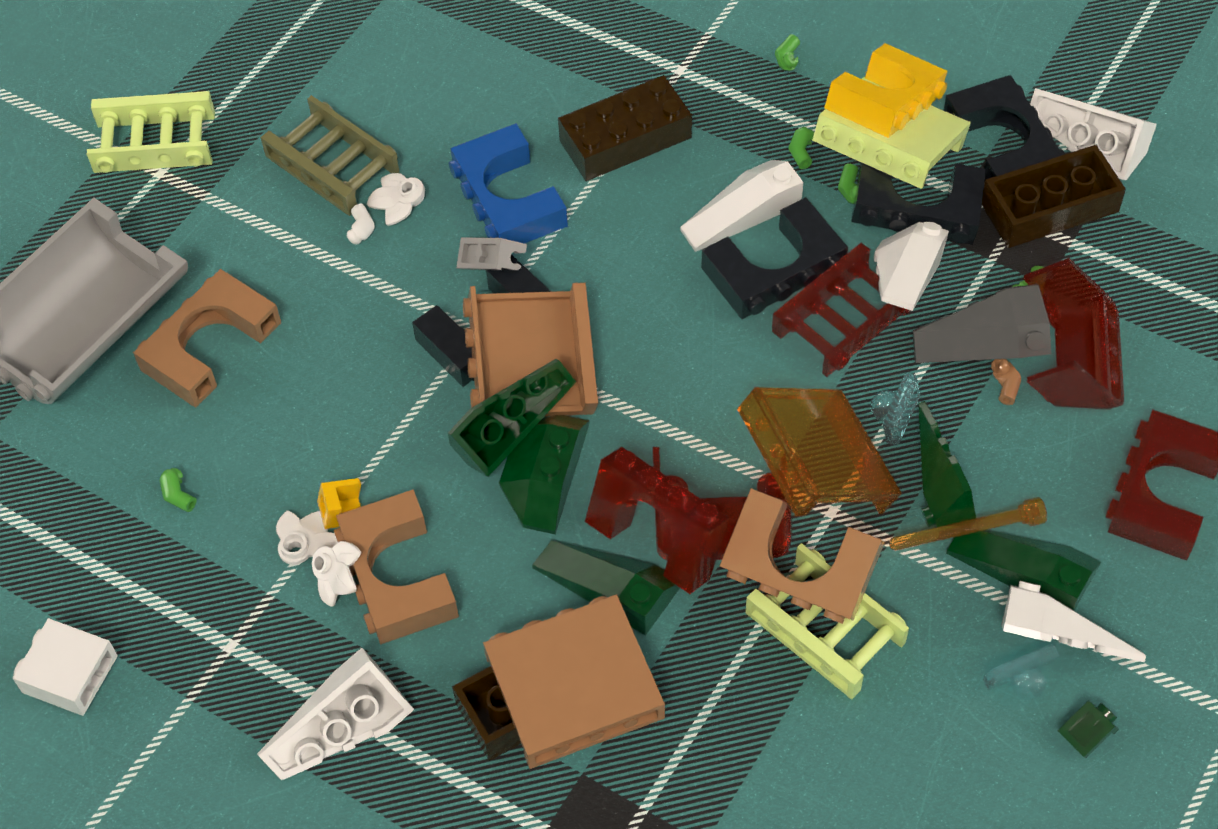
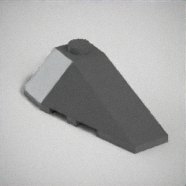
[913,284,1051,363]

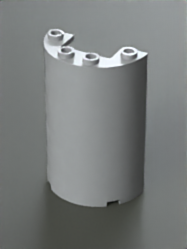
[0,197,188,404]

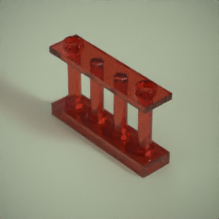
[772,242,911,377]

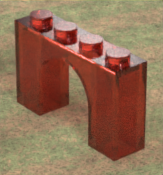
[1105,409,1218,561]
[585,447,729,594]

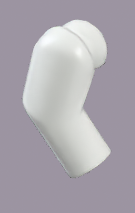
[347,204,375,245]

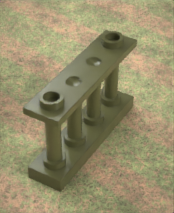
[260,95,400,216]

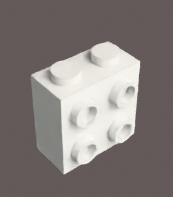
[13,618,118,716]

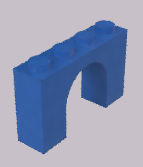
[449,123,568,244]

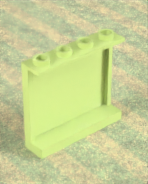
[812,77,971,189]

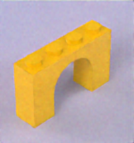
[824,43,948,138]

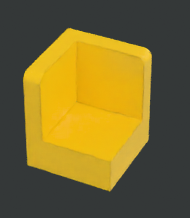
[317,478,361,529]

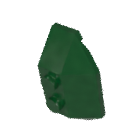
[499,415,589,535]

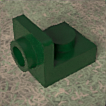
[1058,700,1119,758]

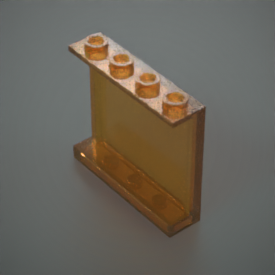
[737,387,902,516]

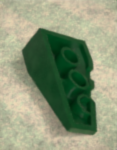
[448,359,576,477]
[918,401,977,537]
[946,526,1101,610]
[532,540,683,636]

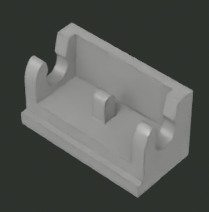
[456,237,527,270]

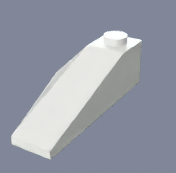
[1030,88,1157,180]
[680,160,803,252]
[874,222,949,311]
[1001,581,1146,662]
[257,648,414,780]

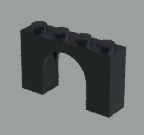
[944,75,1065,182]
[851,162,986,245]
[701,197,848,319]
[412,254,551,387]

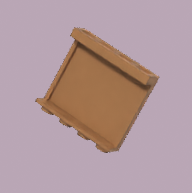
[463,283,598,417]
[483,594,665,769]

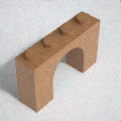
[133,269,281,408]
[720,488,885,624]
[334,490,459,645]

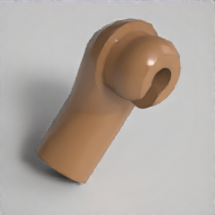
[991,359,1021,405]

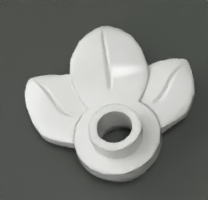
[367,173,425,226]
[276,511,338,565]
[312,541,361,607]

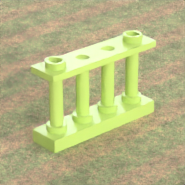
[87,91,215,173]
[746,543,909,700]

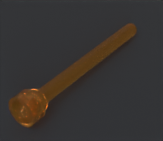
[889,497,1047,551]

